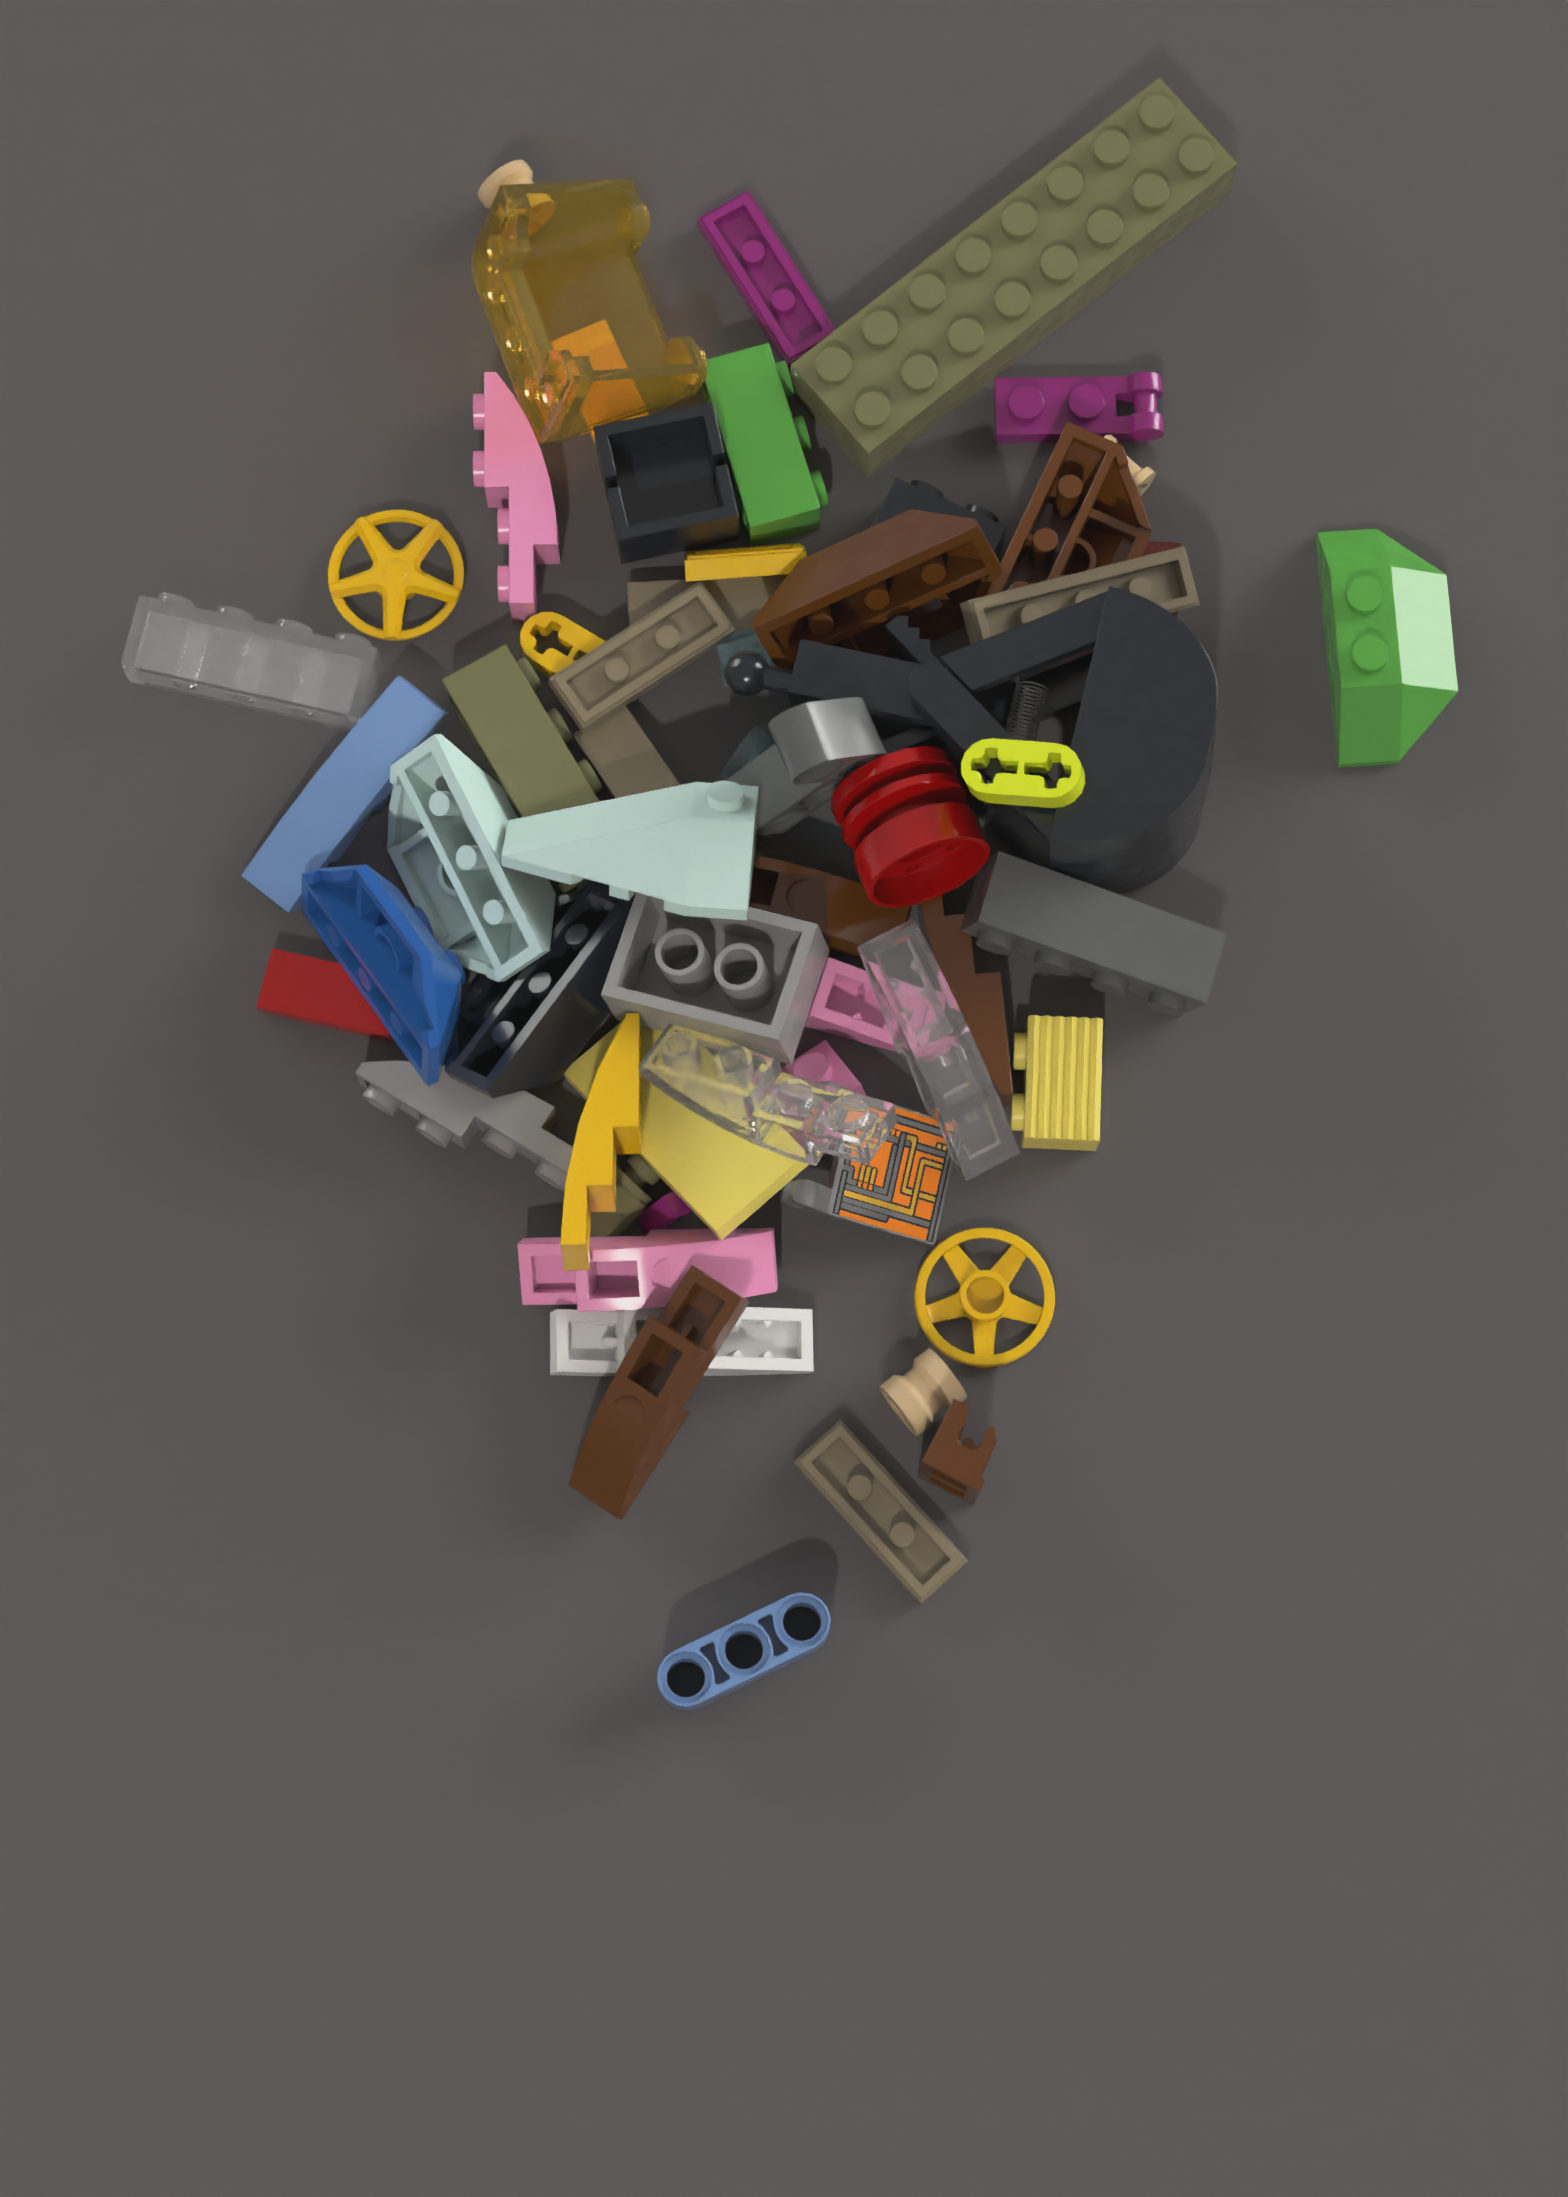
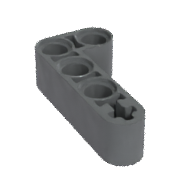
[726,697,887,853]

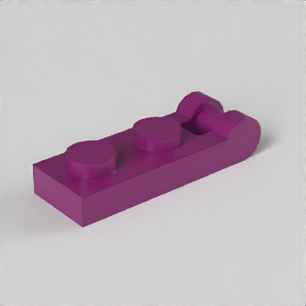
[994,372,1164,443]

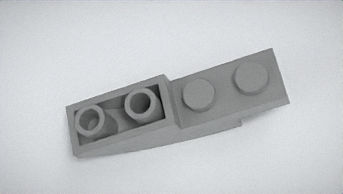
[355,1060,573,1191]

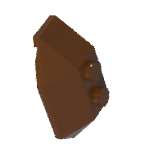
[967,422,1152,638]
[751,509,1002,670]

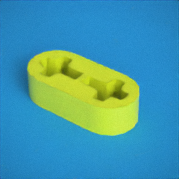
[961,738,1085,808]

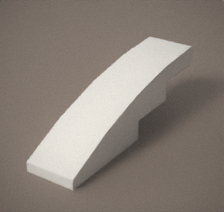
[550,1307,814,1376]

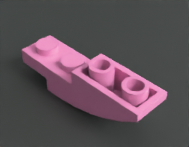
[473,372,561,622]
[517,1228,778,1311]

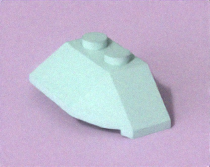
[387,734,556,982]

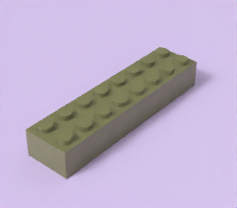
[790,77,1238,479]

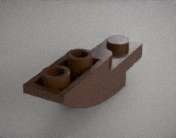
[749,855,912,964]
[569,1265,750,1520]

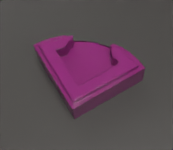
[637,1191,693,1236]

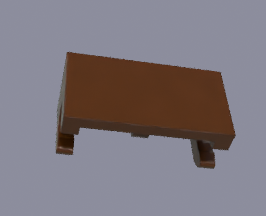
[917,1399,997,1506]

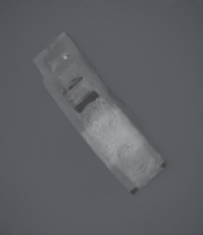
[638,1024,897,1166]

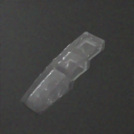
[857,919,1020,1181]

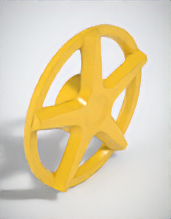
[328,510,464,641]
[914,1228,1055,1368]

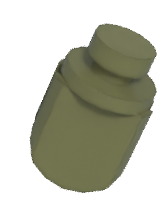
[590,1154,661,1237]

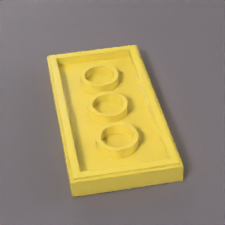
[564,1021,816,1241]

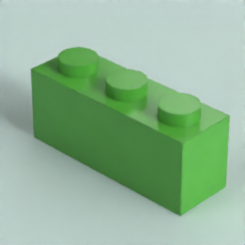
[699,343,828,547]

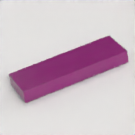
[697,191,836,371]

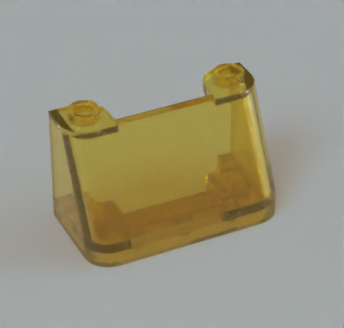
[472,178,708,443]

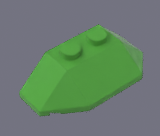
[1315,529,1458,768]

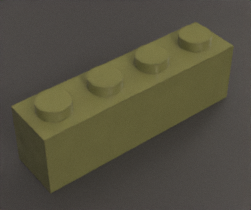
[442,644,603,895]

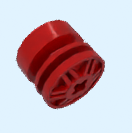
[830,746,990,908]

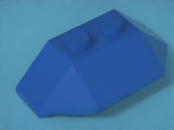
[302,864,465,1086]

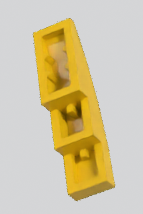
[560,1013,643,1271]

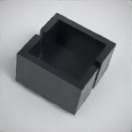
[593,402,739,564]

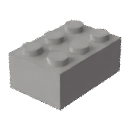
[601,893,830,1065]

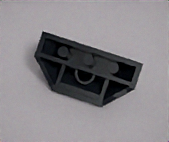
[445,879,635,1098]

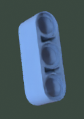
[657,1592,831,1711]

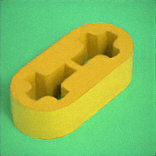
[520,612,606,678]

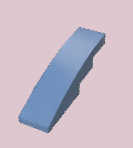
[241,676,449,913]

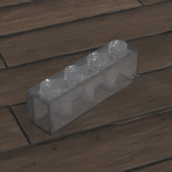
[121,593,383,731]

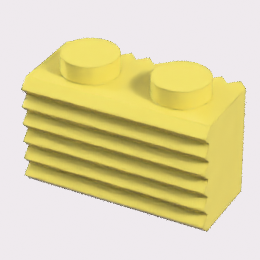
[1010,1015,1103,1151]

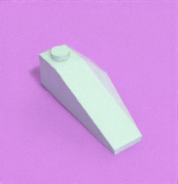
[501,781,759,920]

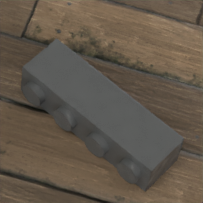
[960,851,1227,1016]

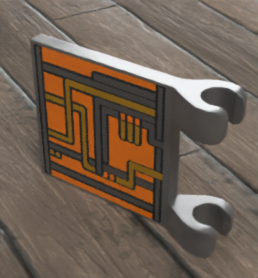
[780,1081,961,1246]

